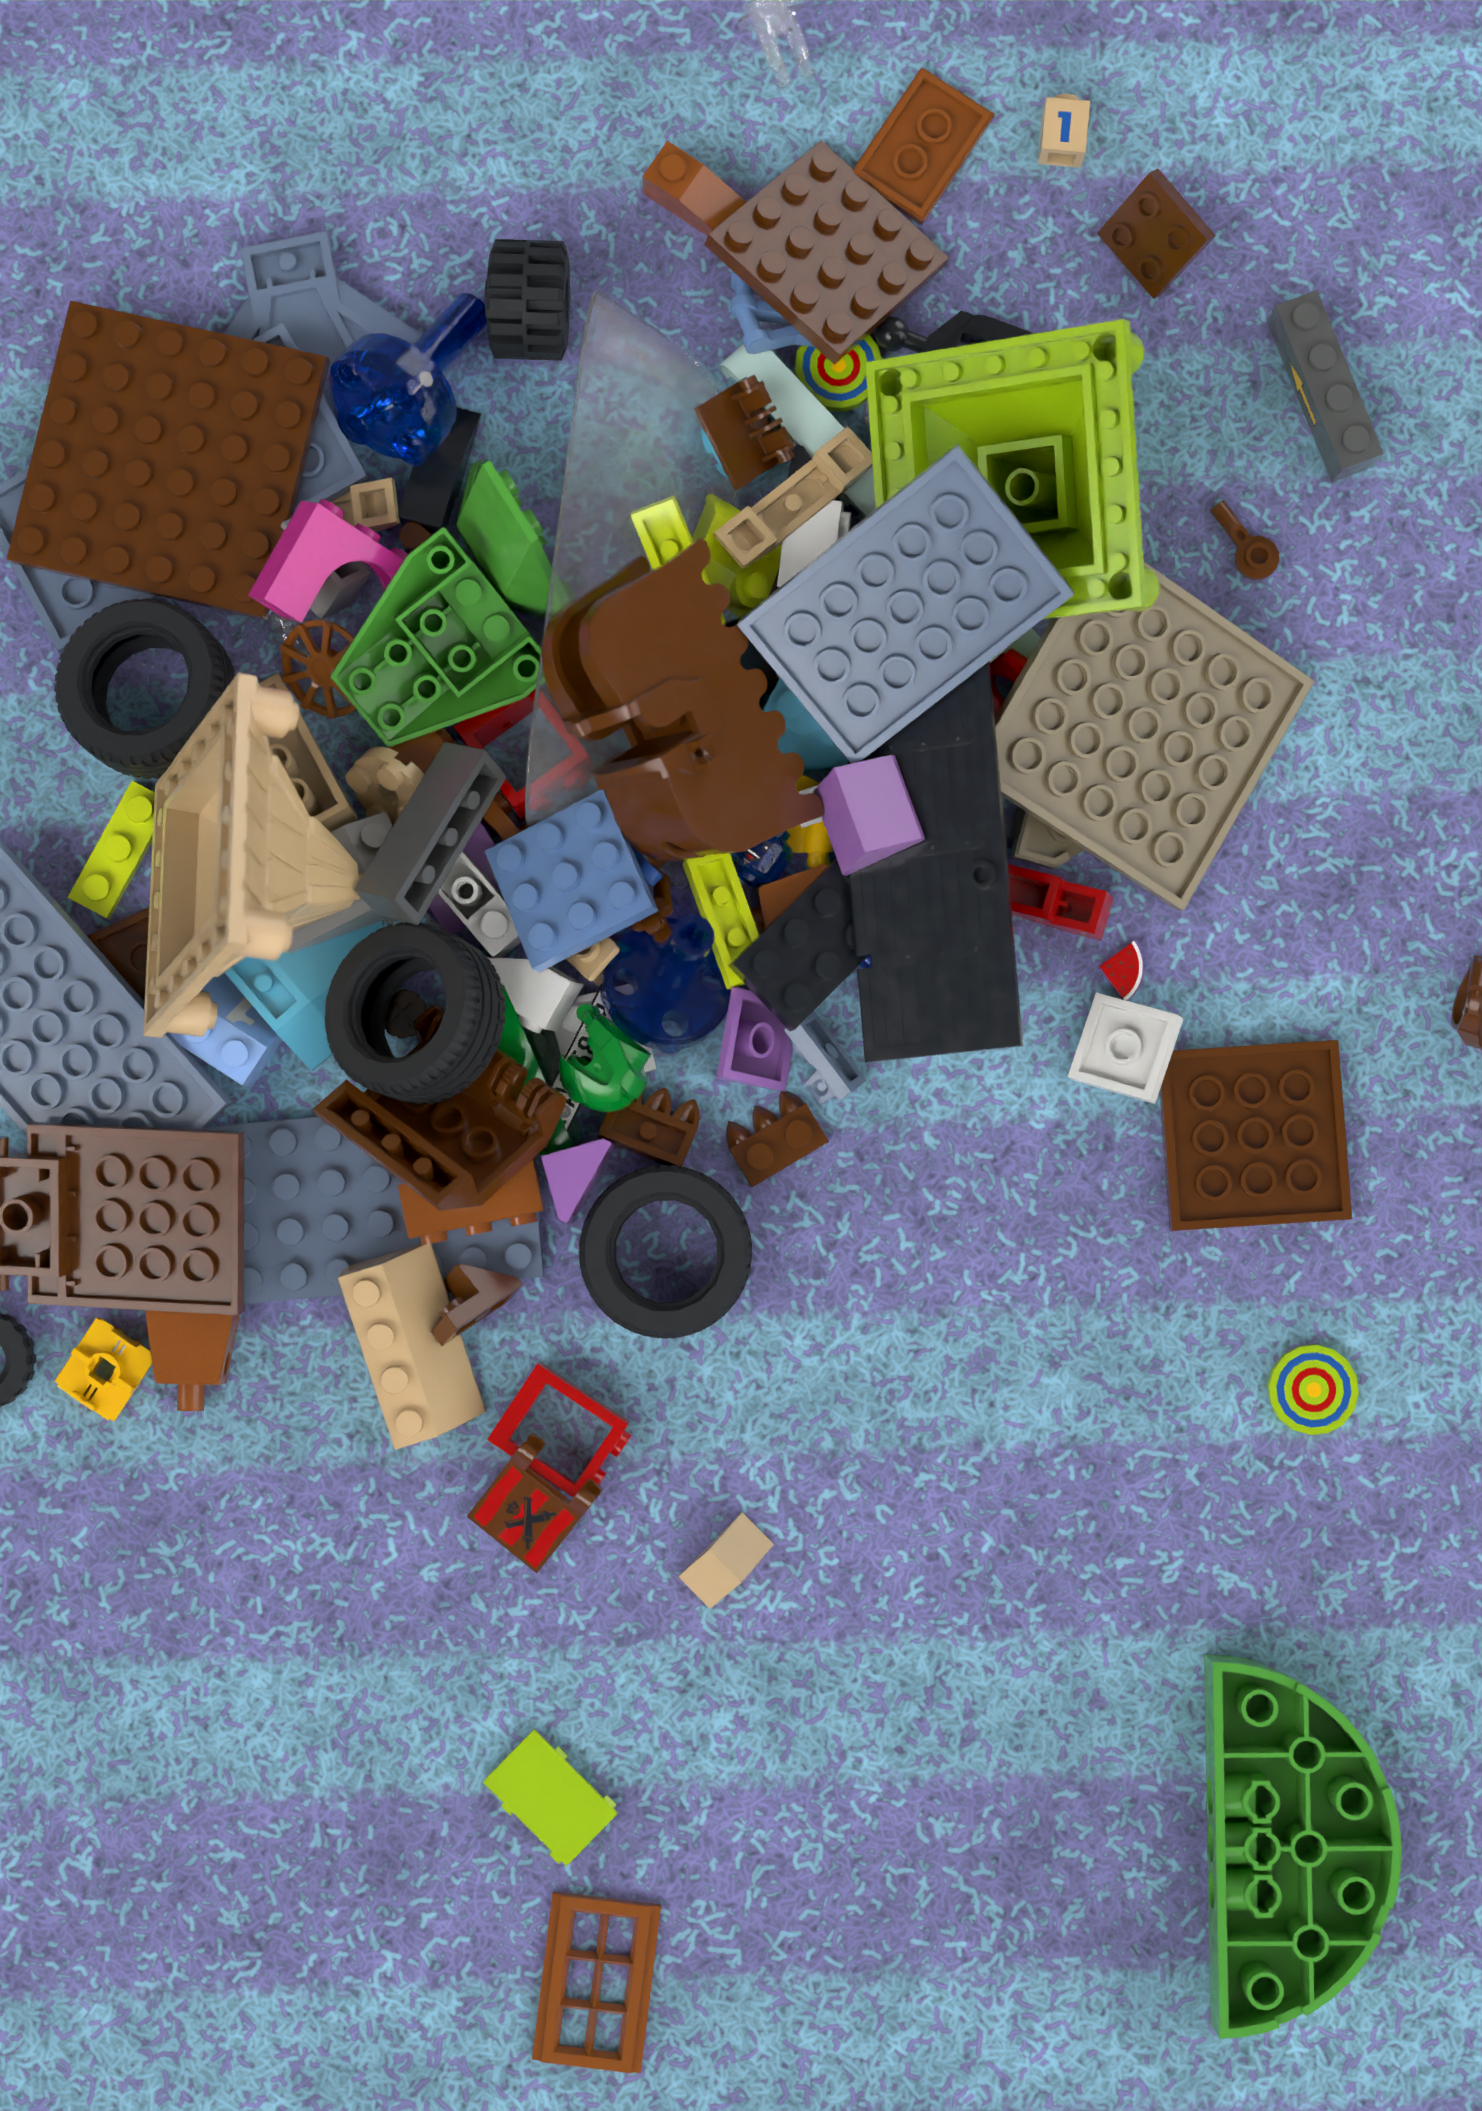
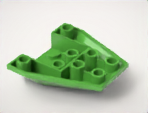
[456,460,574,619]
[330,526,546,748]

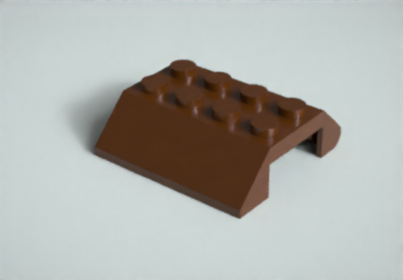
[313,1004,566,1211]

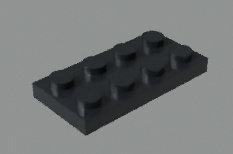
[728,858,869,1031]

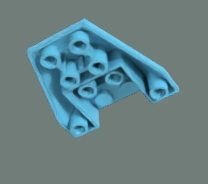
[225,918,405,1071]

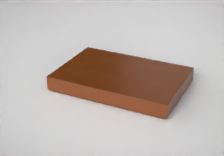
[853,67,995,225]

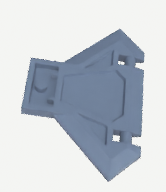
[224,231,439,412]

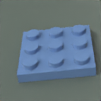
[485,790,658,973]

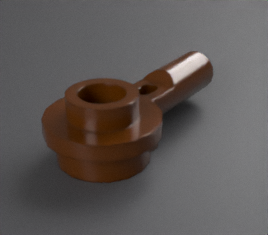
[1210,500,1279,580]

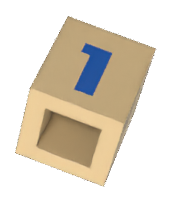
[1037,94,1090,168]

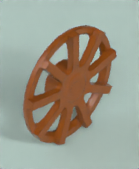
[280,619,356,719]

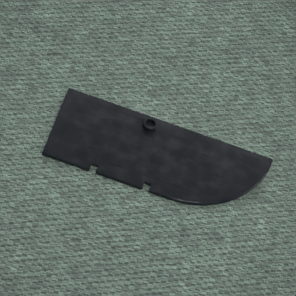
[846,661,1023,1063]

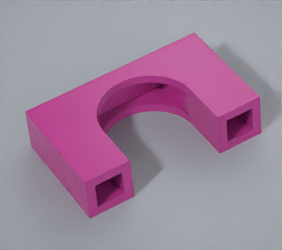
[248,499,408,623]

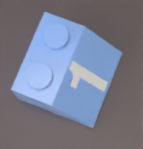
[170,973,282,1088]

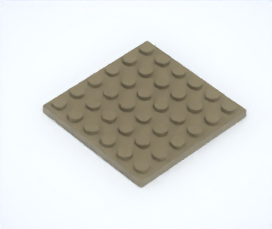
[995,562,1315,911]

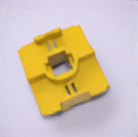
[54,1317,152,1421]

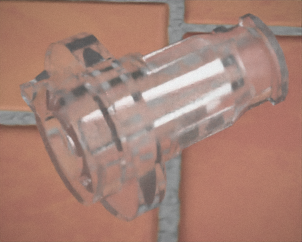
[737,0,818,92]

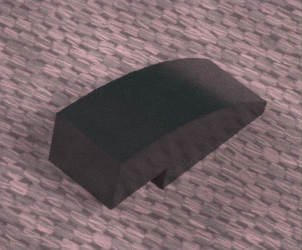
[398,402,481,534]

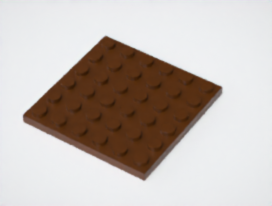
[6,301,330,621]

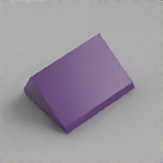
[813,755,925,876]
[716,987,793,1092]
[541,1138,615,1224]

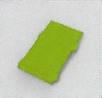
[483,1728,618,1866]

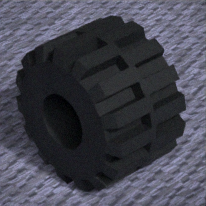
[485,239,570,361]

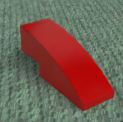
[1007,864,1114,941]

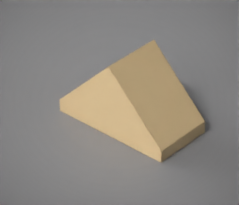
[678,1512,774,1609]

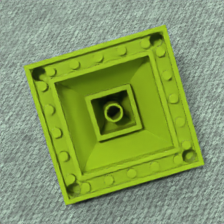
[865,319,1160,620]

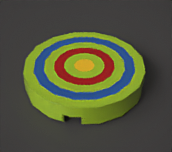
[795,335,882,412]
[1266,1344,1359,1435]

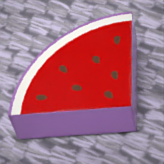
[1098,940,1144,1001]

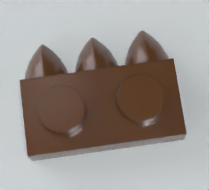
[597,1088,700,1167]
[726,1091,829,1187]

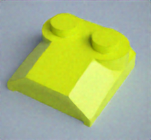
[692,494,782,617]

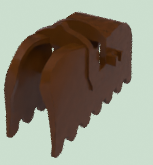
[542,538,825,862]

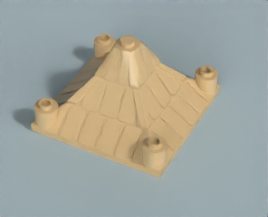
[143,673,363,1038]

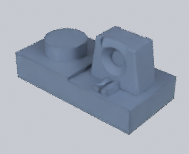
[784,1011,867,1104]

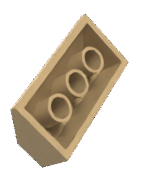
[338,1244,486,1450]

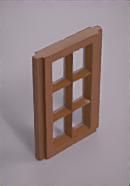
[532,1891,661,2073]

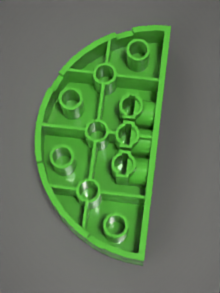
[1204,1654,1402,2039]

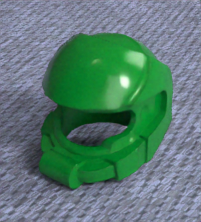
[559,1004,651,1112]

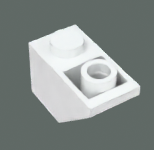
[777,500,851,587]

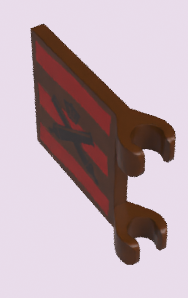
[467,1433,603,1573]

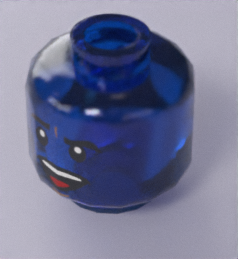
[730,831,794,889]

